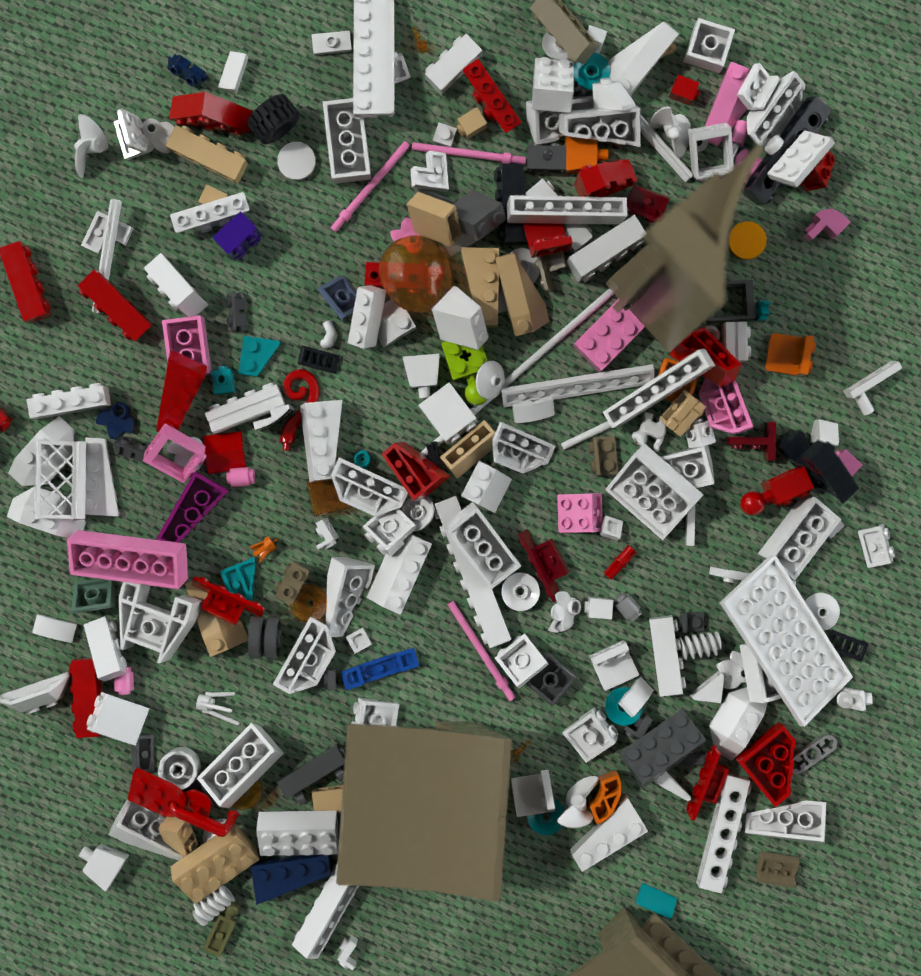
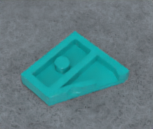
[220,557,256,601]

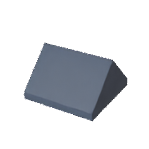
[317,275,357,323]

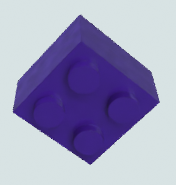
[212,211,262,261]

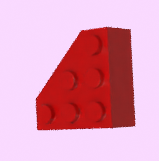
[169,92,253,137]
[574,159,638,197]
[734,722,796,808]

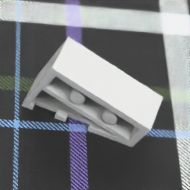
[144,253,208,317]

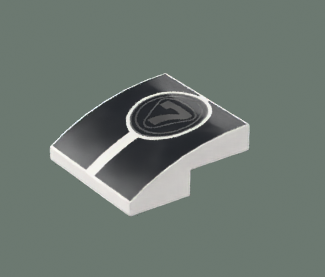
[253,404,294,432]

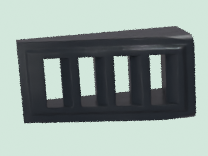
[297,345,340,374]
[828,629,869,662]

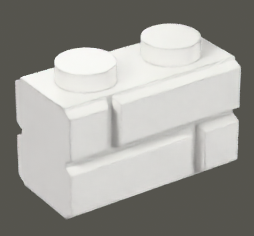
[721,322,751,362]

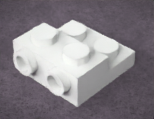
[363,508,417,557]
[495,634,549,688]
[351,698,399,726]
[562,707,618,763]

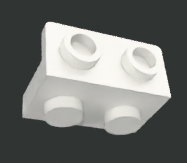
[737,63,780,110]

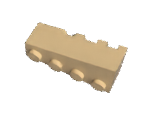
[461,247,499,328]

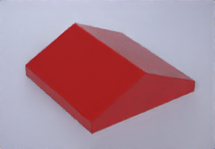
[203,431,246,474]

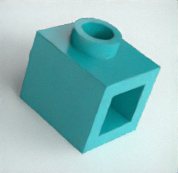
[211,366,236,395]

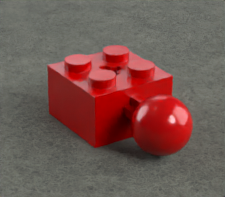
[740,467,814,516]

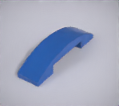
[340,647,419,690]

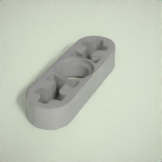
[793,734,837,774]

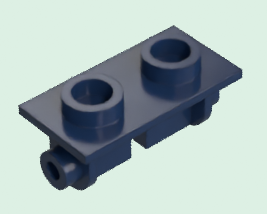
[168,54,208,90]

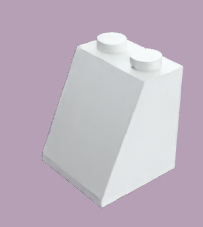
[432,286,489,350]
[461,461,512,513]

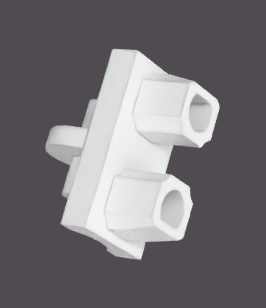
[837,687,873,711]

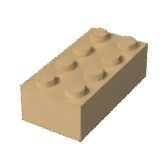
[170,824,259,904]

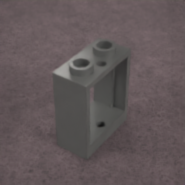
[706,280,756,323]

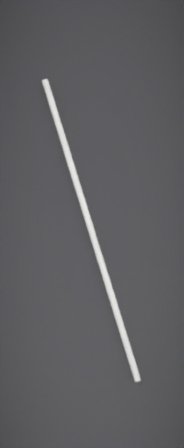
[420,288,614,457]

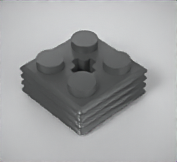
[525,652,577,706]

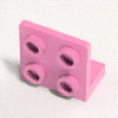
[557,493,603,533]

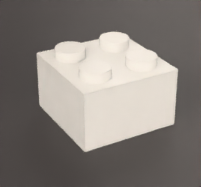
[683,18,735,73]

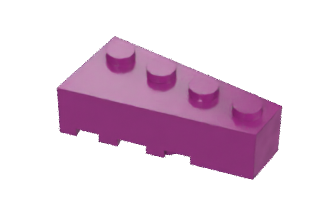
[156,471,230,543]

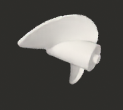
[650,107,691,158]
[74,114,108,178]
[557,776,599,828]

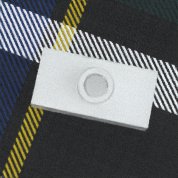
[312,31,352,55]

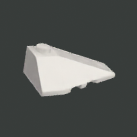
[660,445,715,488]
[326,557,375,637]
[108,800,183,861]

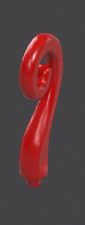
[279,369,320,451]

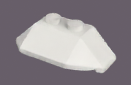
[747,71,805,146]
[8,416,74,486]
[493,422,555,474]
[331,458,408,516]
[7,486,86,538]
[273,617,336,694]
[0,672,72,714]
[709,687,768,761]

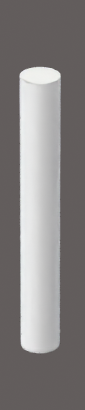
[561,421,612,450]

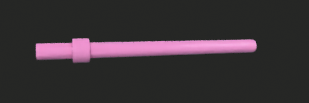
[330,141,410,233]
[412,142,526,165]
[447,600,515,701]

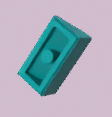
[635,882,677,919]

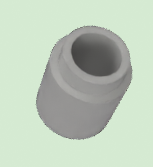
[614,593,642,622]

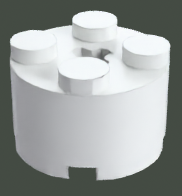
[158,747,201,790]

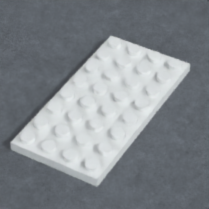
[720,555,853,727]

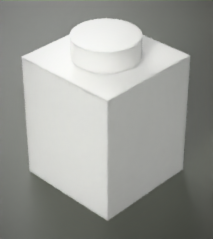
[584,597,613,619]

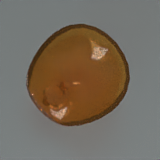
[379,235,454,312]

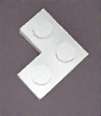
[410,151,449,192]
[81,211,134,255]

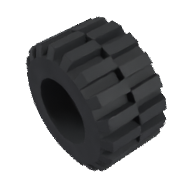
[247,94,300,145]

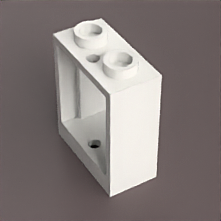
[688,123,734,181]

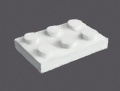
[767,130,835,187]

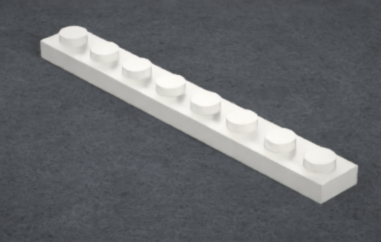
[501,364,654,407]

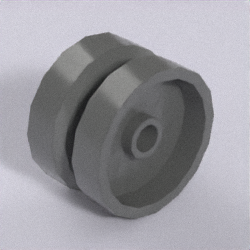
[248,616,282,659]

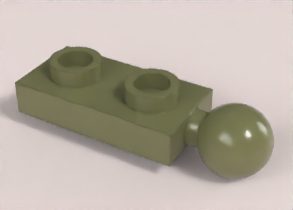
[203,901,240,957]

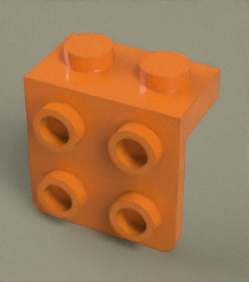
[765,333,816,377]

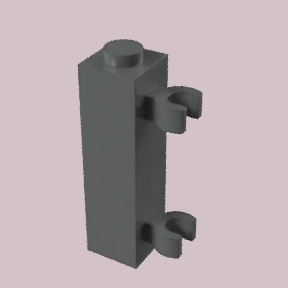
[277,743,346,806]

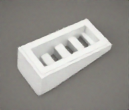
[654,772,691,801]

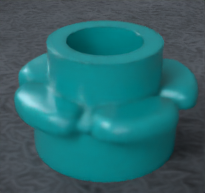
[353,450,372,469]

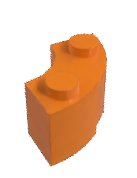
[588,770,621,825]

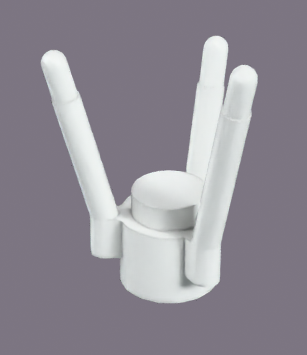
[196,692,240,725]

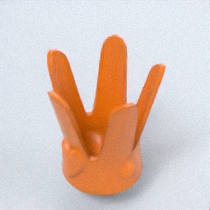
[249,536,278,563]

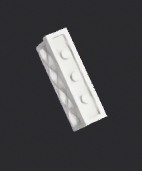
[35,440,86,520]

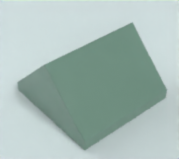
[71,579,117,614]

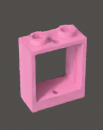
[143,424,206,483]

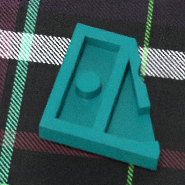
[238,336,281,377]

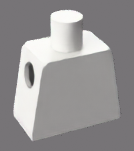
[403,354,440,399]
[79,844,129,891]

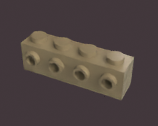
[530,0,599,64]

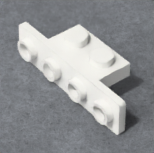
[170,192,250,233]

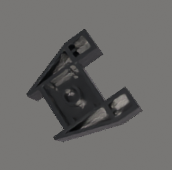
[776,429,859,504]

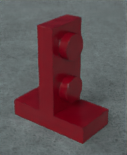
[726,422,776,461]

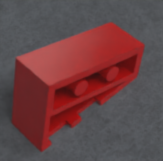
[670,327,742,387]
[381,442,451,501]

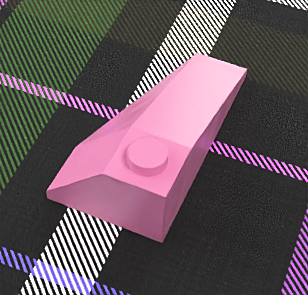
[704,62,750,146]

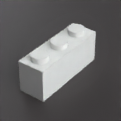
[425,34,482,95]
[348,285,386,349]
[83,616,127,682]

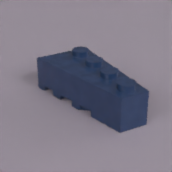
[251,855,332,905]

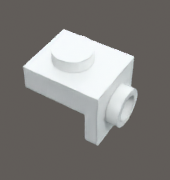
[337,935,358,970]

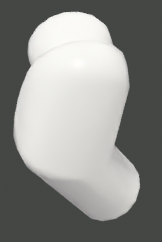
[320,320,338,349]

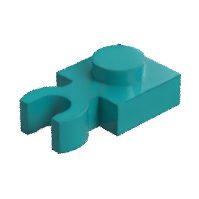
[755,300,771,322]

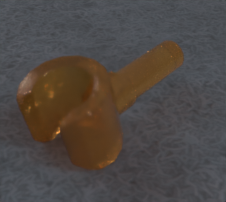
[412,26,428,52]
[511,739,532,763]

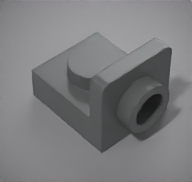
[677,612,704,633]
[318,668,338,691]
[623,714,653,740]

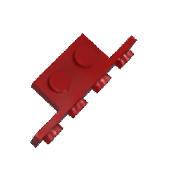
[463,59,521,133]
[191,576,265,626]
[686,745,729,821]

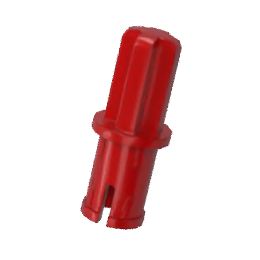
[604,545,637,580]

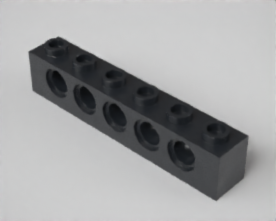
[741,96,832,205]

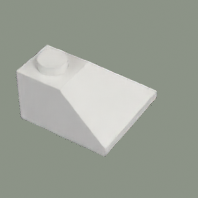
[378,296,416,348]

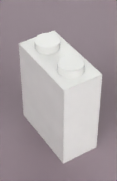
[419,382,478,445]
[87,692,150,745]

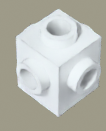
[686,418,716,448]

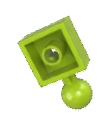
[441,341,488,406]

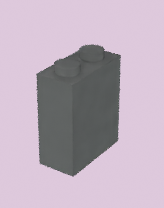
[453,190,507,241]

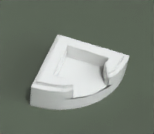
[548,620,574,633]

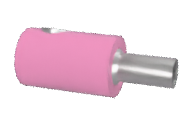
[732,120,748,158]

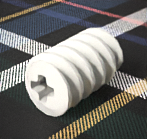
[679,631,721,660]
[192,886,235,926]

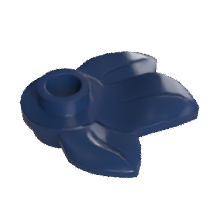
[96,402,135,439]

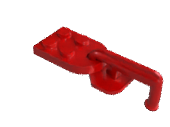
[127,768,239,837]

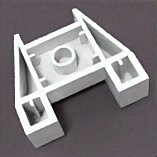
[119,582,202,664]

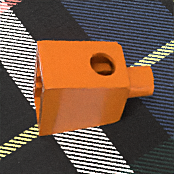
[565,136,608,174]

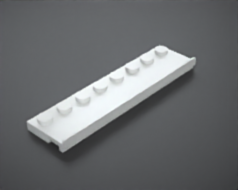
[353,0,395,118]

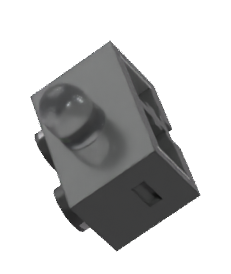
[527,143,566,174]

